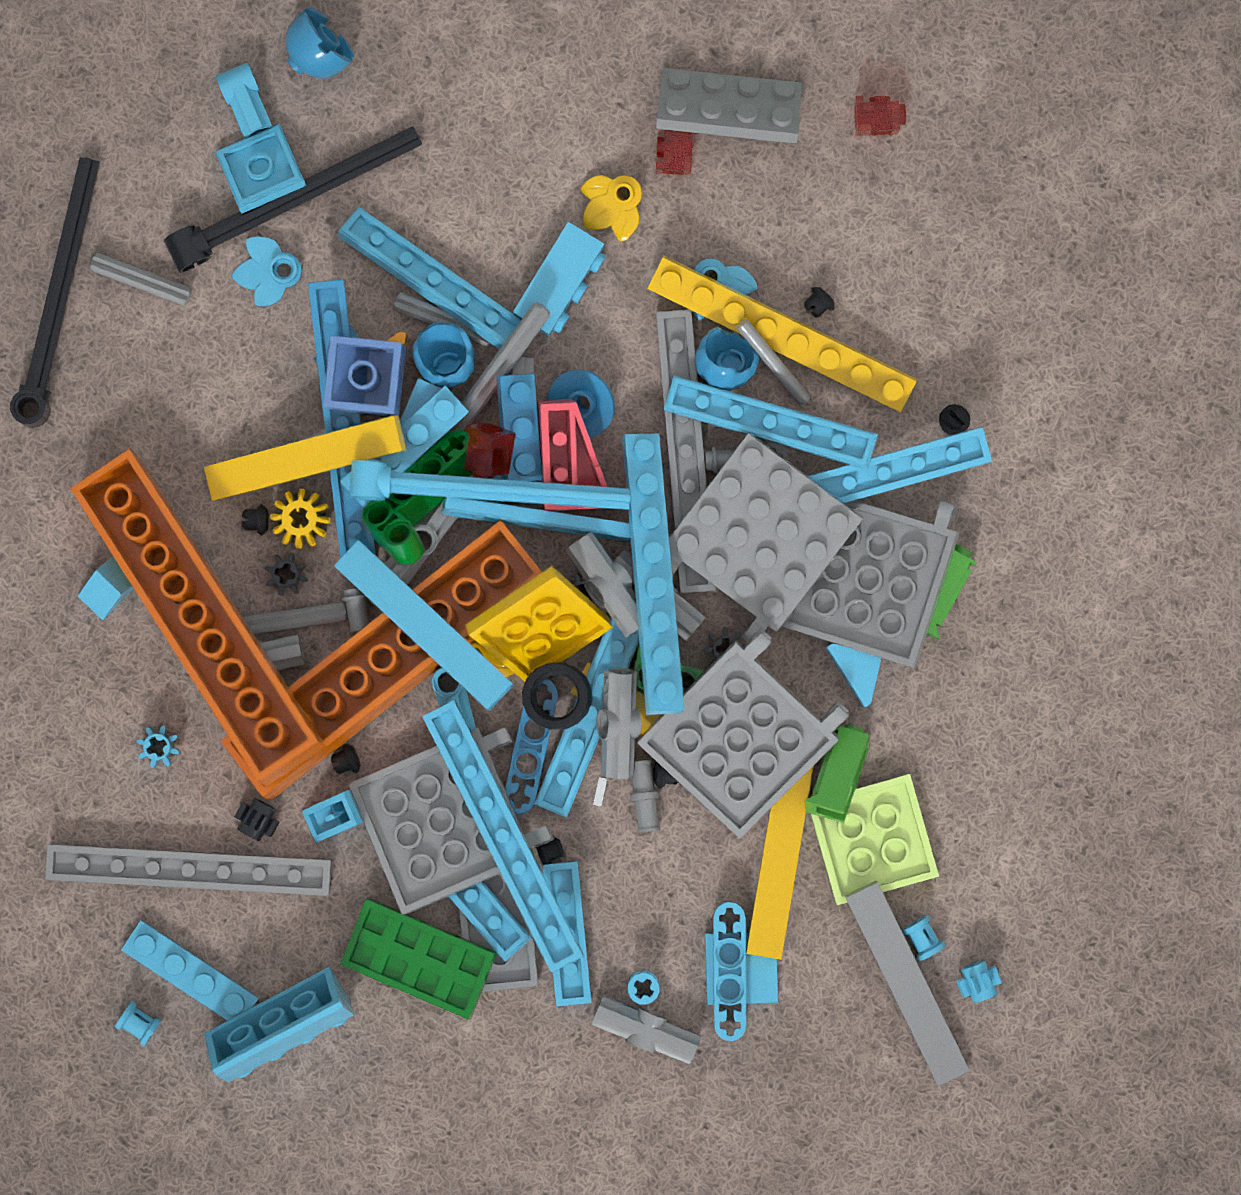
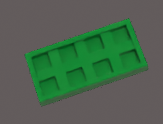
[340,898,497,1020]

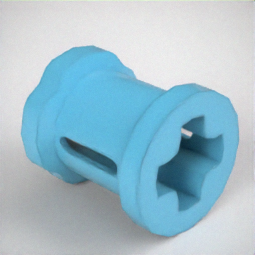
[901,915,946,961]
[628,970,659,1005]
[115,1001,162,1046]

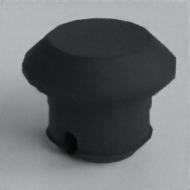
[804,287,835,318]
[939,404,970,435]
[242,504,269,536]
[331,744,361,774]
[653,762,679,789]
[536,837,564,865]

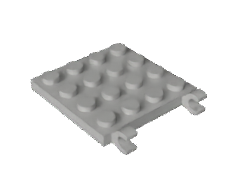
[669,433,863,642]
[781,501,959,669]
[637,628,849,838]
[348,728,554,915]

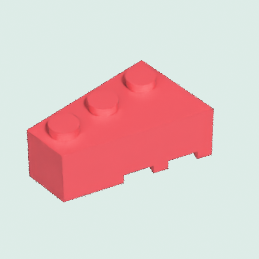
[537,399,607,511]

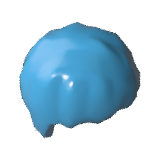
[411,322,476,388]
[695,327,759,391]

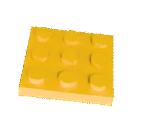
[465,566,613,682]

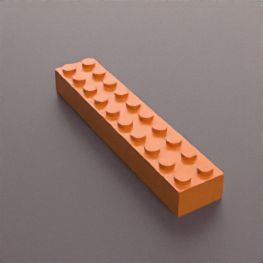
[70,449,327,787]
[220,520,542,801]

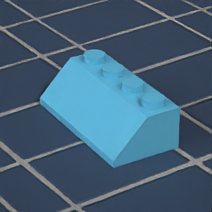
[204,966,354,1083]

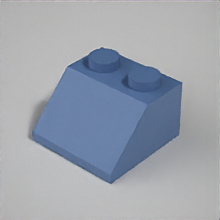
[323,336,406,417]

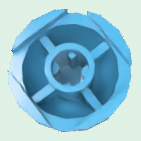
[285,7,354,79]

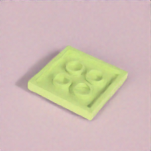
[810,774,939,905]

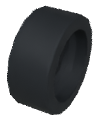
[522,663,592,730]

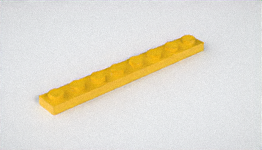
[647,255,917,412]

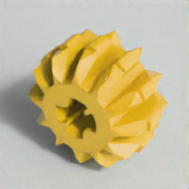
[270,489,331,549]

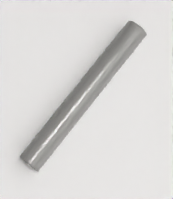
[736,318,811,405]

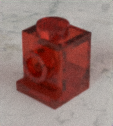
[854,95,906,136]
[656,130,693,175]
[464,423,516,479]

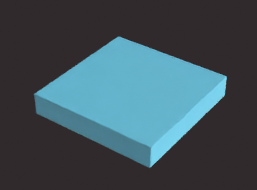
[215,124,306,214]
[705,932,778,1005]

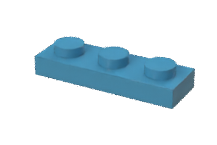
[496,374,542,481]

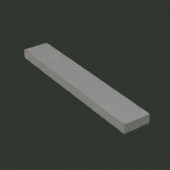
[845,881,970,1087]

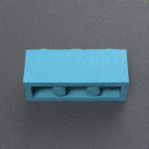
[513,222,607,338]

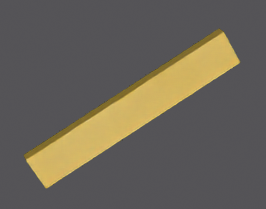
[204,415,407,501]
[746,766,814,960]

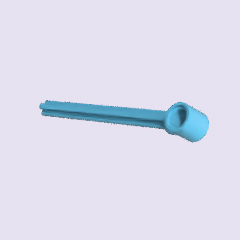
[349,460,631,510]

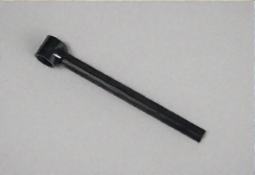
[164,126,422,273]
[10,157,100,428]

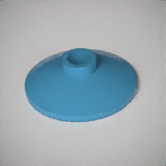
[547,369,615,438]

